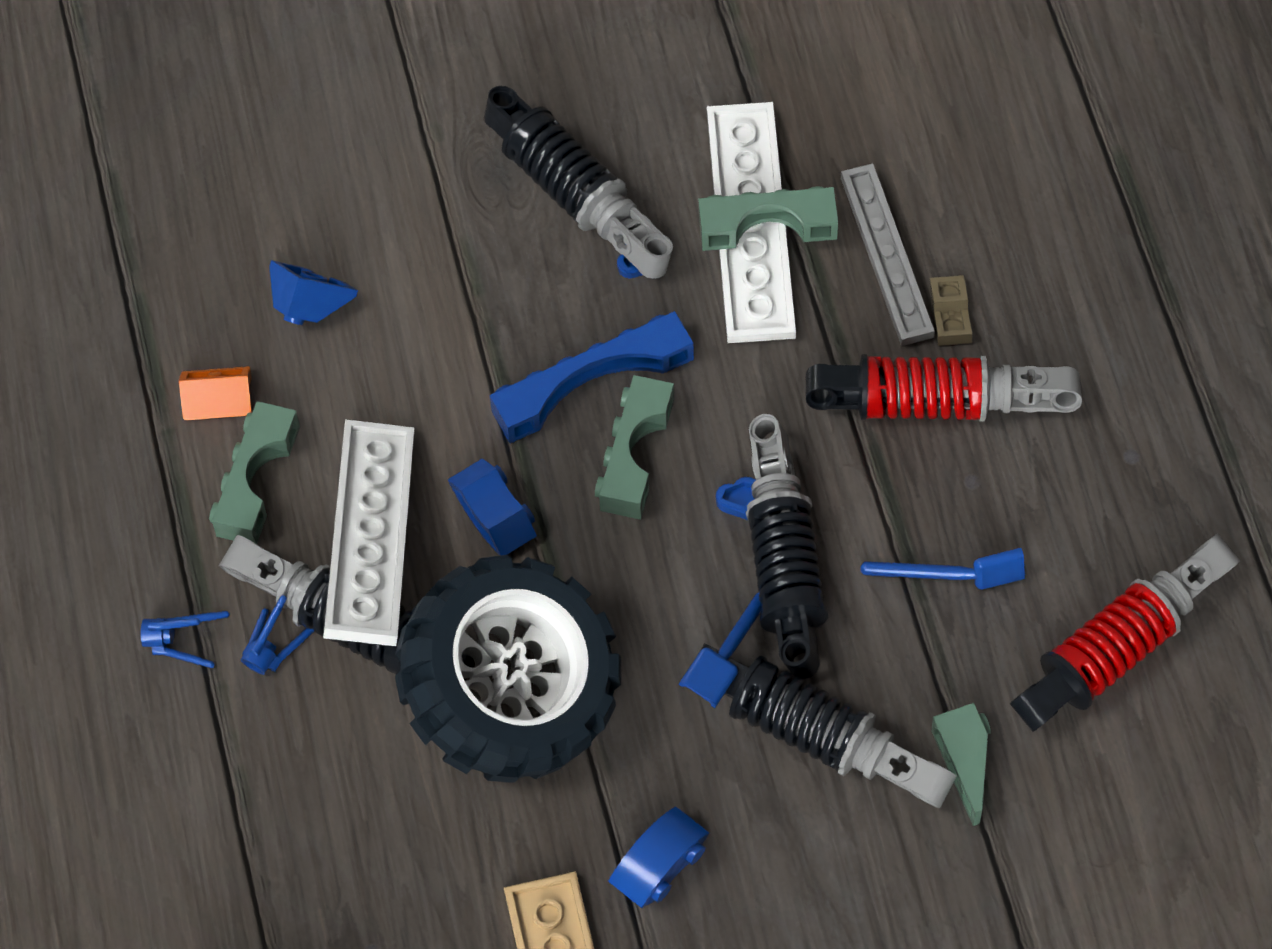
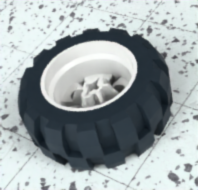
[395,555,621,783]

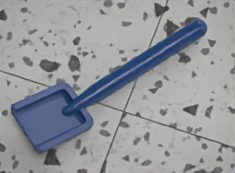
[860,548,1025,590]
[678,592,762,708]

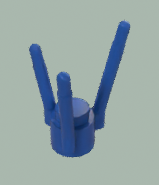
[240,595,315,675]
[141,611,230,668]

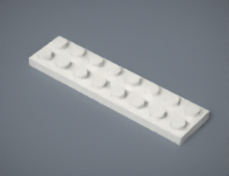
[707,102,796,343]
[323,419,414,646]

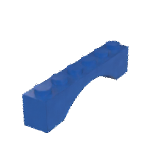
[489,311,694,444]

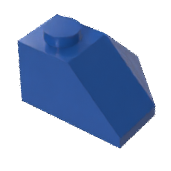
[269,260,358,325]

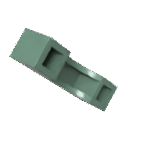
[698,186,838,251]
[595,375,674,520]
[209,401,300,544]

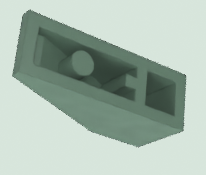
[931,703,991,826]

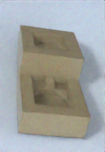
[930,275,972,346]

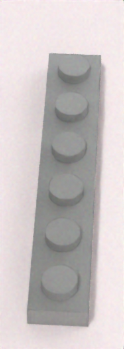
[841,163,935,346]

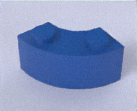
[447,458,537,556]
[608,806,709,908]

